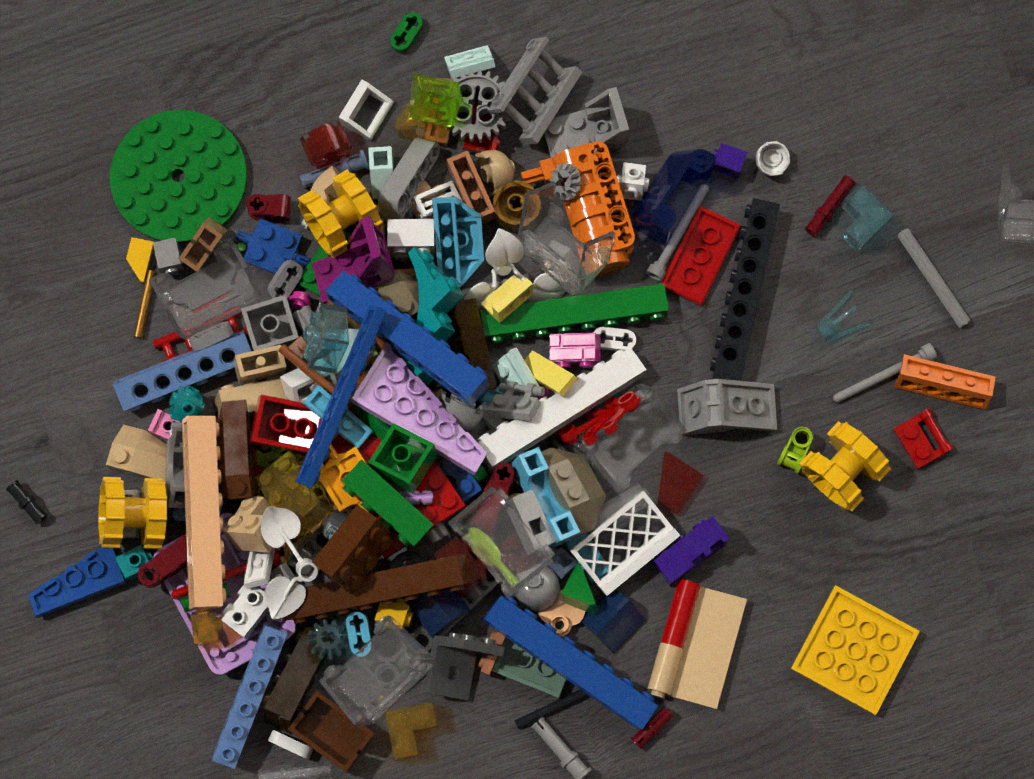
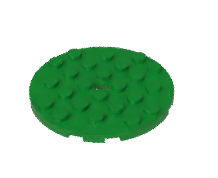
[110,110,247,244]

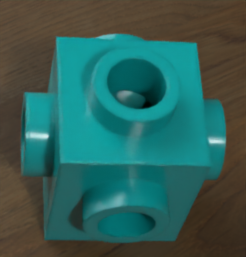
[169,386,205,422]

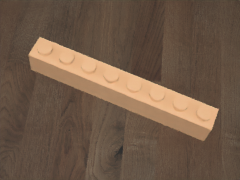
[182,416,226,609]

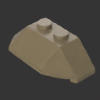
[351,272,419,329]
[541,447,606,539]

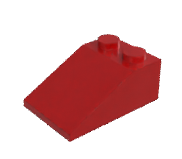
[249,394,321,453]

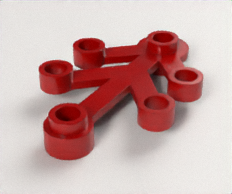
[558,391,641,446]

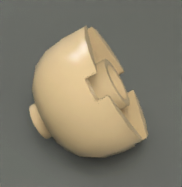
[473,149,515,197]

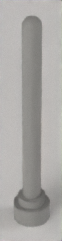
[646,184,709,282]
[833,343,938,403]

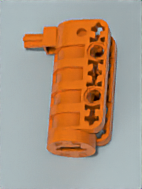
[521,141,635,278]

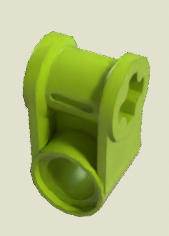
[777,427,813,474]

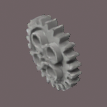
[439,69,513,143]

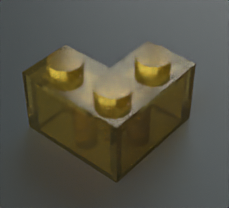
[385,702,438,761]

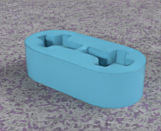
[346,610,372,656]

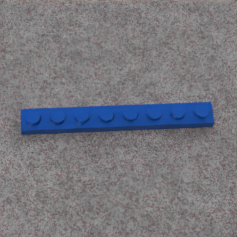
[295,305,386,488]

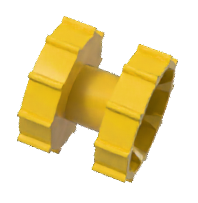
[298,169,383,259]
[799,421,891,512]
[98,477,167,549]

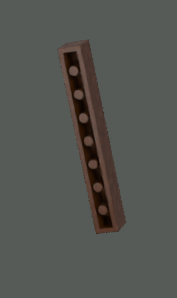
[284,553,471,624]

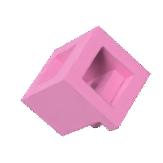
[148,409,182,441]

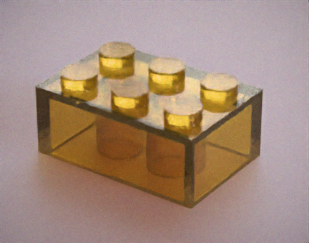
[255,451,334,539]

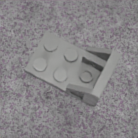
[544,87,629,158]
[677,379,777,435]

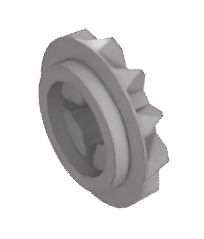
[549,163,581,200]

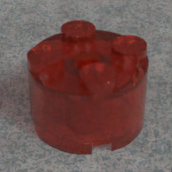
[299,121,352,169]

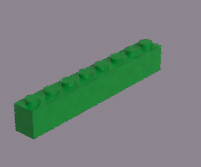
[480,284,669,344]

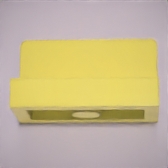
[481,275,533,323]

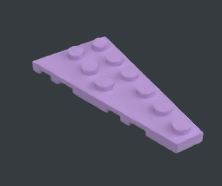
[350,343,487,475]

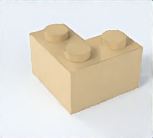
[222,496,273,553]

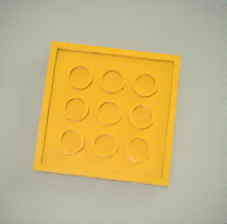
[790,585,920,716]

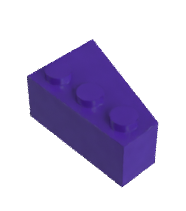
[653,515,730,586]

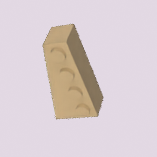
[214,375,289,419]

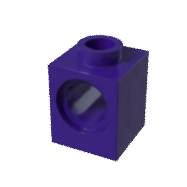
[710,143,747,179]

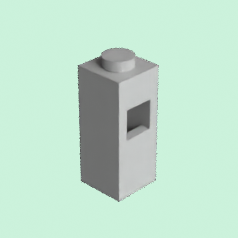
[505,489,556,556]

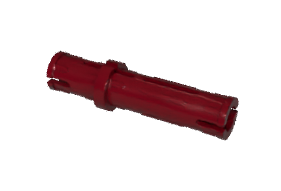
[805,175,856,237]

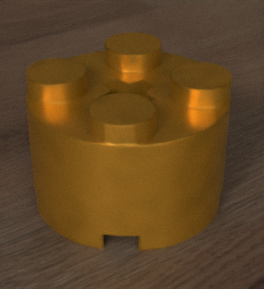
[493,180,539,232]

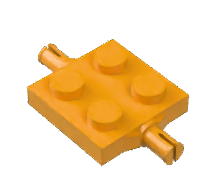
[319,444,366,513]

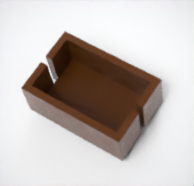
[312,505,396,595]
[288,690,376,774]

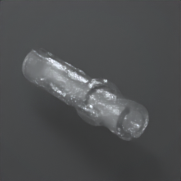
[258,762,332,779]

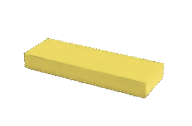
[524,350,578,397]

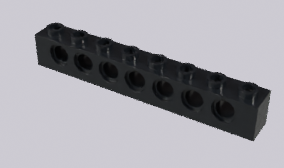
[710,198,780,381]

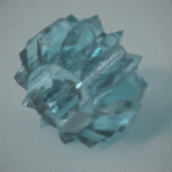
[307,619,348,660]

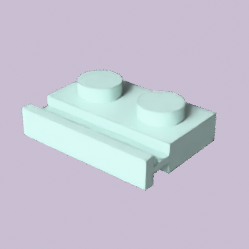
[444,45,495,79]
[492,347,540,396]

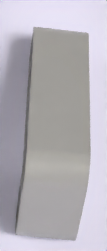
[378,137,440,222]

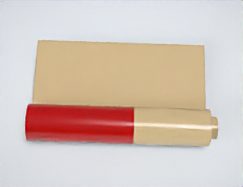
[647,579,747,709]

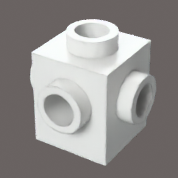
[617,162,649,201]

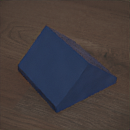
[406,587,470,638]
[581,589,646,653]

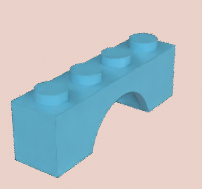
[511,447,580,548]

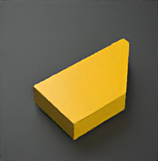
[126,237,154,284]

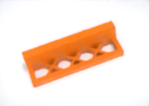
[895,354,996,410]

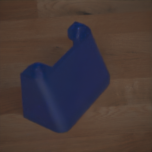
[631,149,717,247]

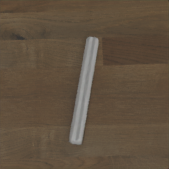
[898,228,970,328]

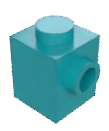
[115,545,154,581]

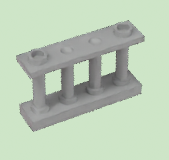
[488,37,582,145]

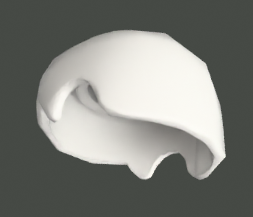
[756,141,790,176]

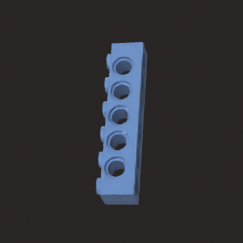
[113,330,252,412]
[212,622,288,769]

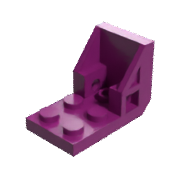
[312,216,395,306]

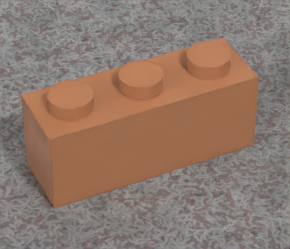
[447,151,495,224]

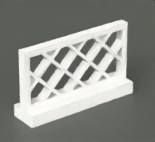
[570,490,680,596]

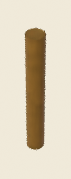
[133,270,157,339]

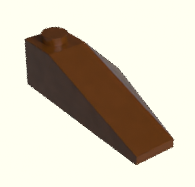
[216,399,258,499]

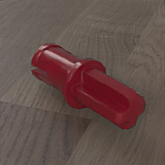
[630,707,673,749]

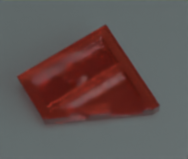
[658,451,704,515]

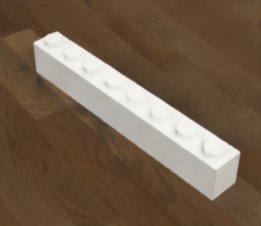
[477,347,647,473]

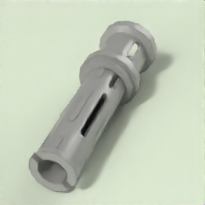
[532,717,592,779]

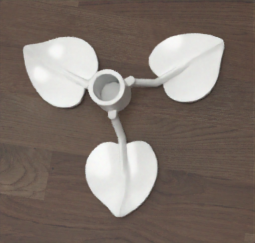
[464,228,567,315]
[260,506,319,619]

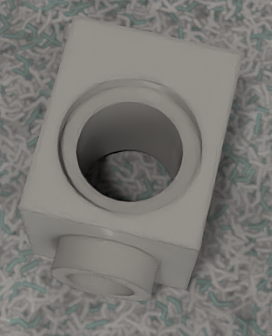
[153,238,184,276]

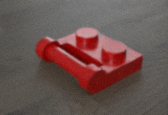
[893,408,954,470]

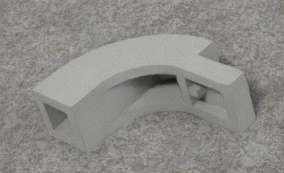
[165,422,185,508]

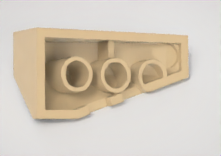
[106,424,167,481]

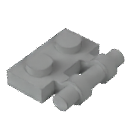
[487,381,545,421]

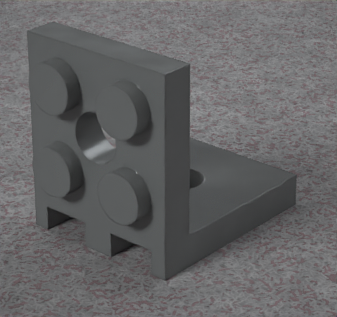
[424,633,505,700]

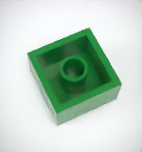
[368,423,438,494]

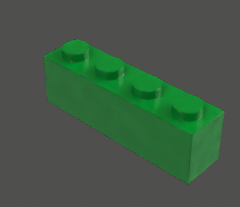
[342,459,434,547]

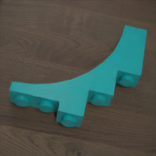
[402,247,464,386]

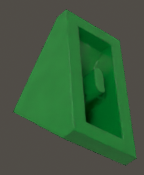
[561,564,599,615]

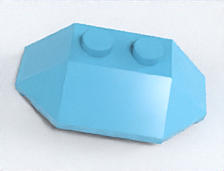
[432,197,484,286]

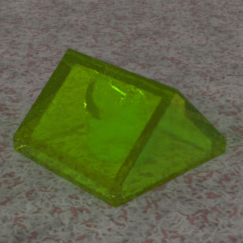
[408,73,463,127]

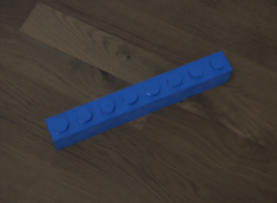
[325,271,489,407]
[482,595,658,730]

